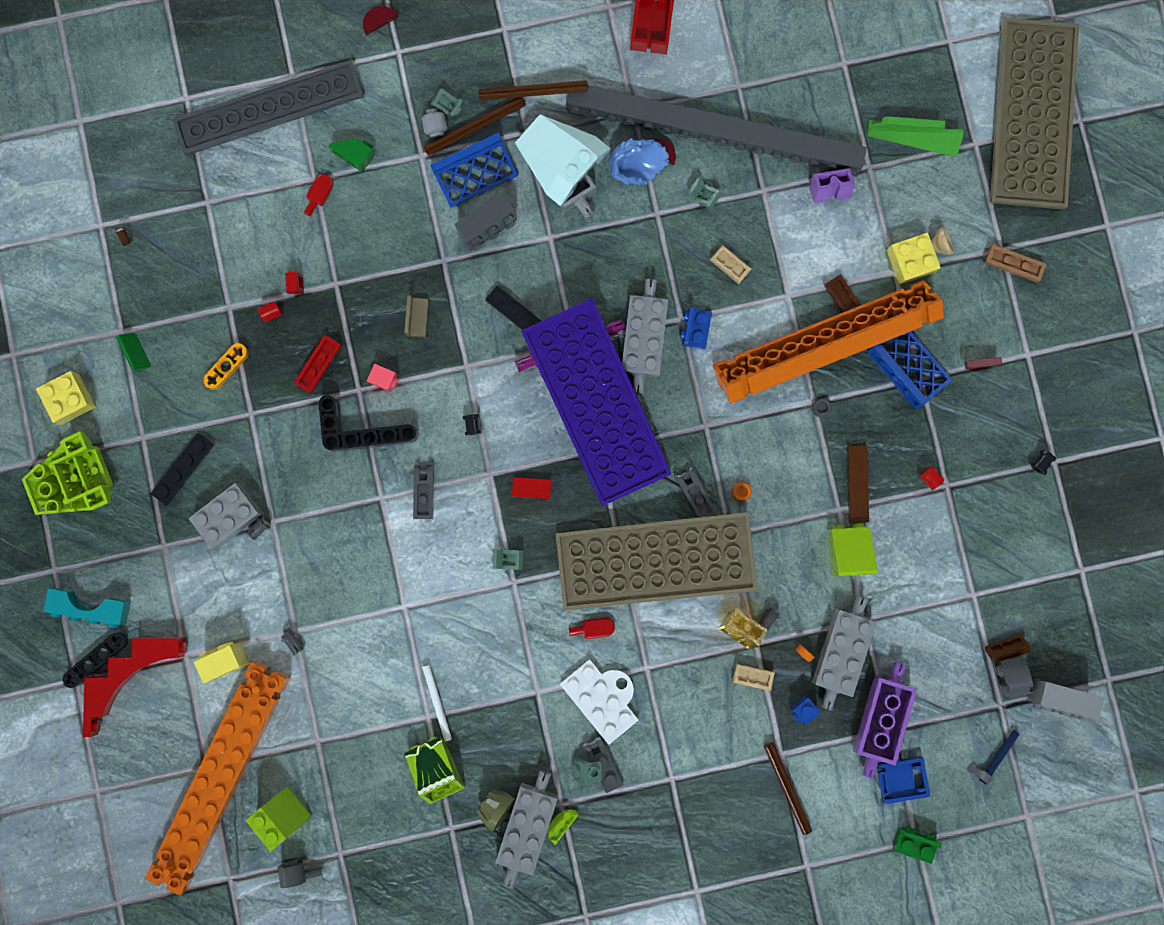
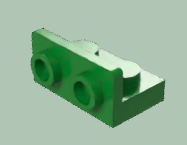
[893,826,942,864]

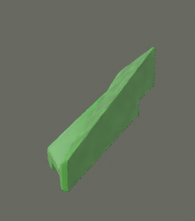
[868,116,964,157]

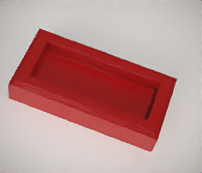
[512,477,551,499]

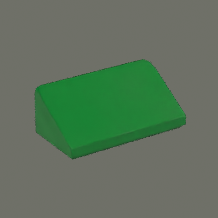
[116,333,151,373]

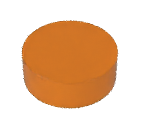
[732,482,752,502]
[796,644,815,662]

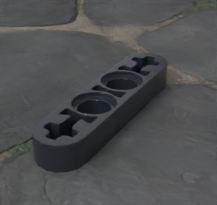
[62,632,128,688]

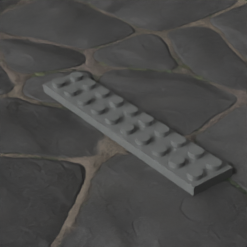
[173,60,364,156]

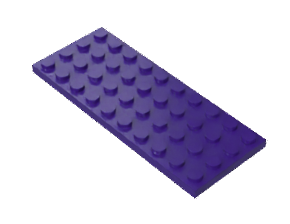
[521,298,671,506]

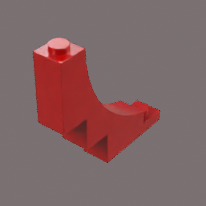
[83,637,187,737]

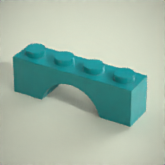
[43,588,131,628]

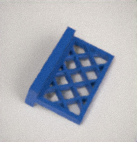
[430,132,518,208]
[867,331,952,410]

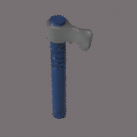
[967,730,1020,785]

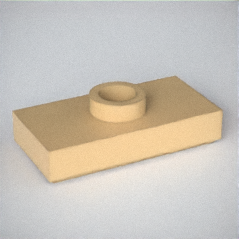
[710,245,751,285]
[732,663,775,691]

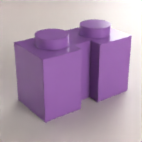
[809,168,855,203]

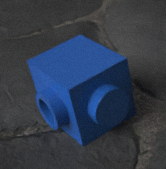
[790,695,821,726]

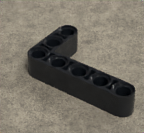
[318,395,419,452]

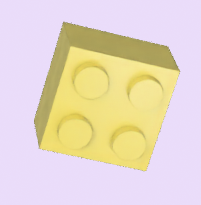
[886,232,941,285]
[36,371,96,425]
[194,641,250,684]

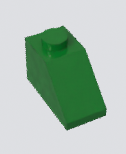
[328,138,375,173]

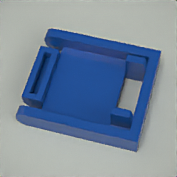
[877,756,930,804]

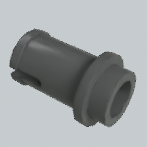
[246,516,271,540]
[757,607,780,632]
[281,630,304,656]

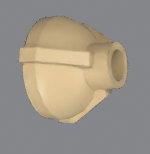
[931,227,954,255]

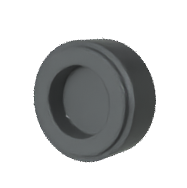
[812,398,832,418]

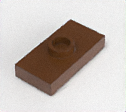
[824,274,861,313]
[985,634,1031,664]

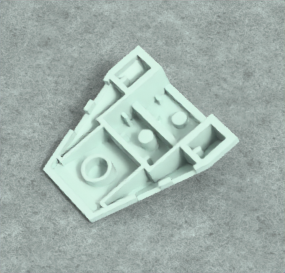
[515,115,610,207]

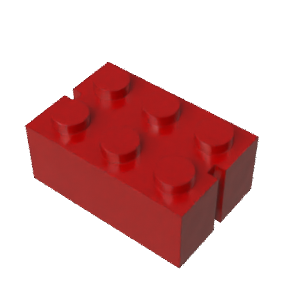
[630,0,674,55]

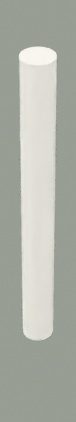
[422,665,452,742]

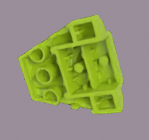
[22,431,113,515]

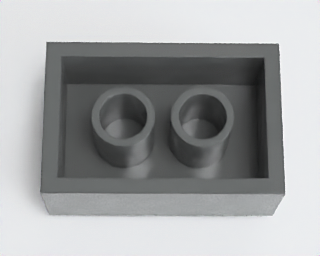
[455,192,517,251]

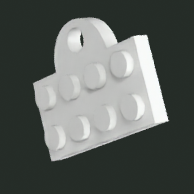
[560,659,639,745]

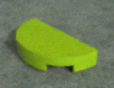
[547,809,579,845]

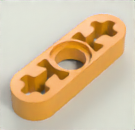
[203,343,249,390]

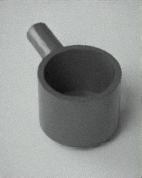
[277,858,323,888]

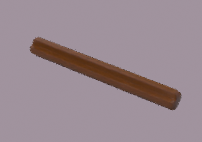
[764,742,812,835]

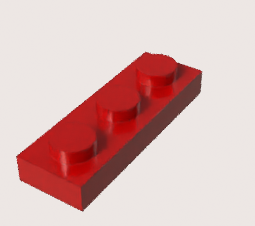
[294,335,342,394]

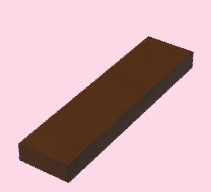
[847,446,869,523]

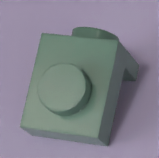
[430,88,463,118]
[688,178,722,210]
[492,549,523,570]
[572,760,602,783]

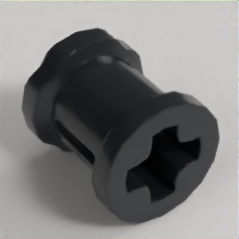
[462,414,482,436]
[1031,450,1056,475]

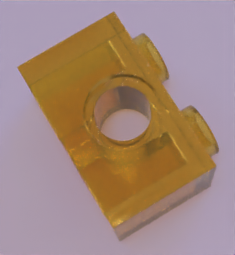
[719,608,768,650]

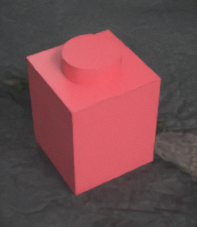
[367,364,399,392]

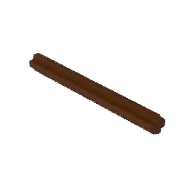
[478,80,589,100]
[423,97,526,156]

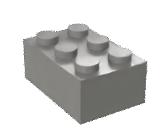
[188,483,264,549]
[1027,678,1104,722]

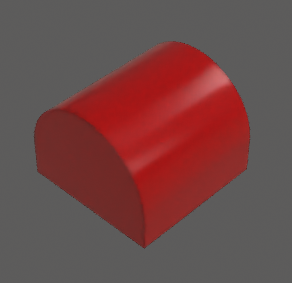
[285,271,304,294]
[257,301,283,323]
[919,466,945,490]

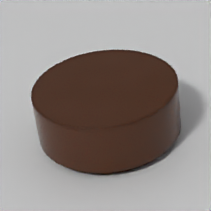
[115,226,131,246]

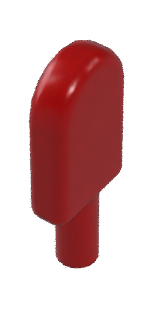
[304,174,334,217]
[569,617,615,639]

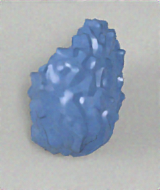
[609,138,669,186]

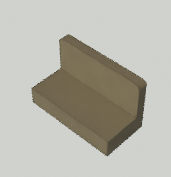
[404,295,429,338]

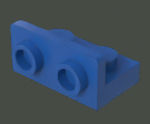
[680,306,712,350]

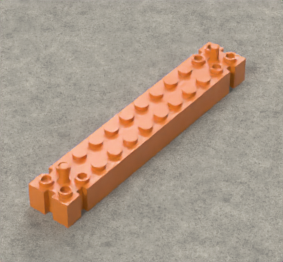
[713,280,944,404]
[145,660,291,896]

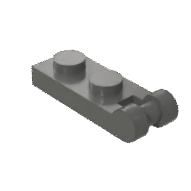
[413,466,434,519]
[674,467,717,518]
[582,735,623,793]

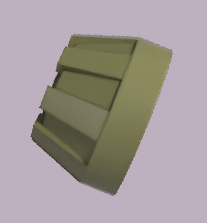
[477,789,516,832]

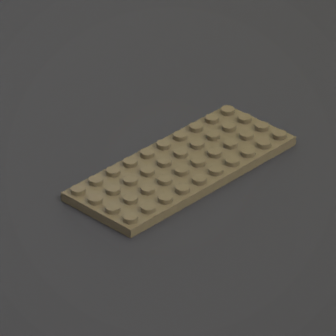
[990,18,1079,210]
[556,512,758,610]

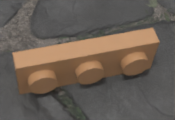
[984,244,1046,283]

